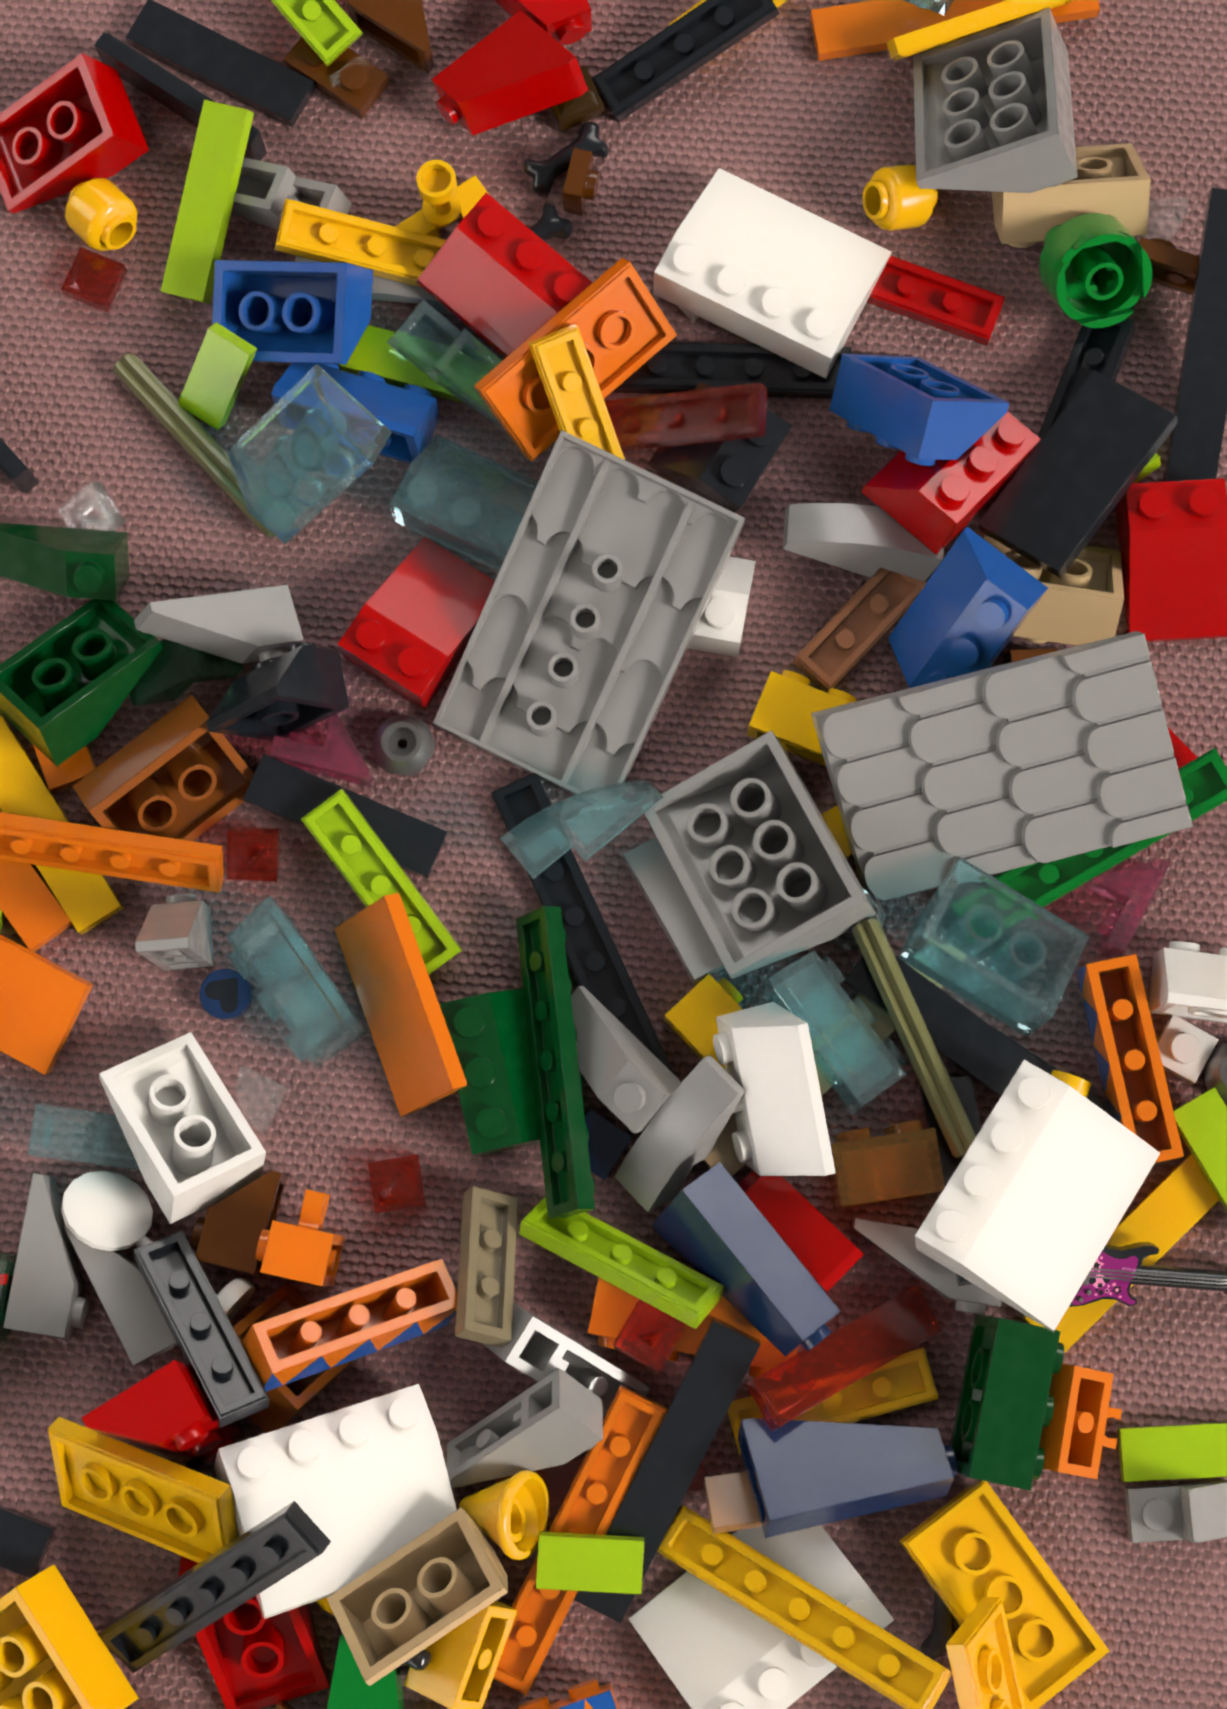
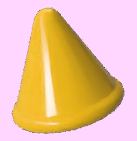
[459,1470,549,1560]

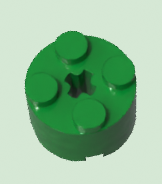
[1039,213,1152,328]

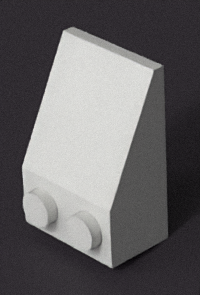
[99,1032,266,1224]

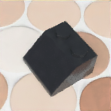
[647,382,792,513]
[206,642,350,742]

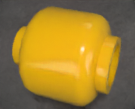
[863,164,938,231]
[65,178,138,251]

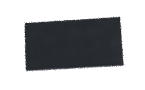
[978,370,1178,578]

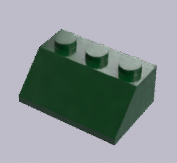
[439,989,540,1157]
[950,1314,1064,1491]

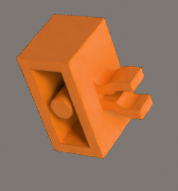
[255,1189,346,1286]
[1039,1363,1122,1479]

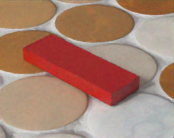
[867,256,1006,346]

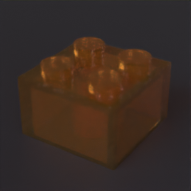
[829,1120,945,1210]

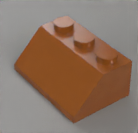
[72,695,254,841]

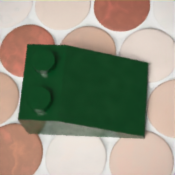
[0,599,163,766]

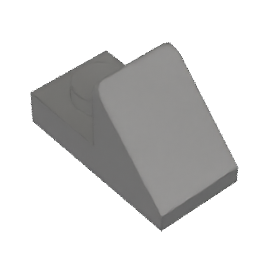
[1124,1481,1227,1543]

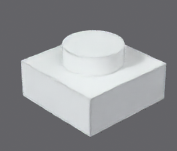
[1157,1014,1219,1085]

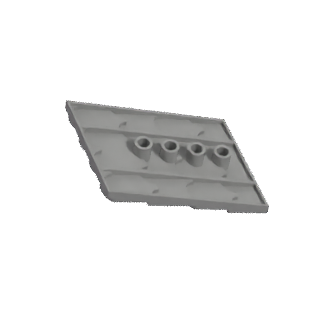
[433,430,745,813]
[811,631,1193,900]

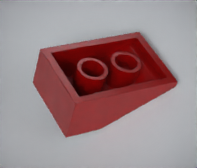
[0,53,149,214]
[1116,478,1227,642]
[337,537,495,710]
[178,1556,330,1709]

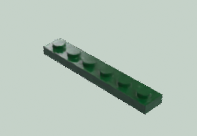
[516,906,595,1218]

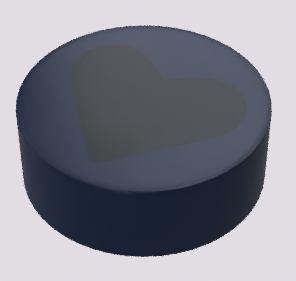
[200,969,252,1021]

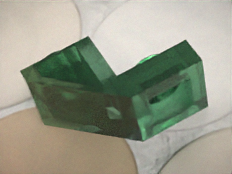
[129,639,244,706]

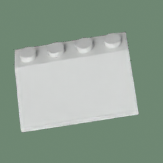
[653,168,892,378]
[915,1060,1160,1333]
[214,1384,457,1619]
[628,1525,894,1709]

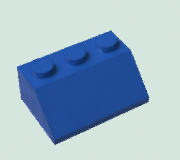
[212,260,373,365]
[829,354,1009,466]
[271,363,440,467]
[888,527,1048,688]

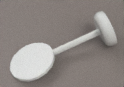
[61,1171,255,1324]

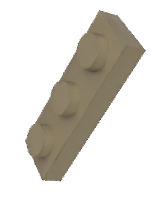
[455,1186,518,1348]

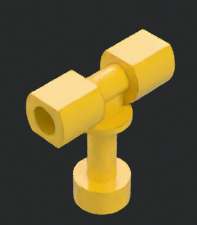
[394,160,489,238]

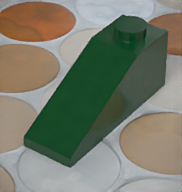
[0,523,129,601]

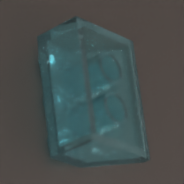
[227,364,392,544]
[389,435,538,571]
[898,857,1089,1037]
[228,896,368,1067]
[762,950,907,1115]

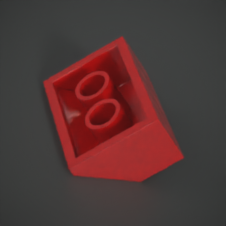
[416,192,593,358]
[861,411,1041,555]
[81,1360,245,1463]

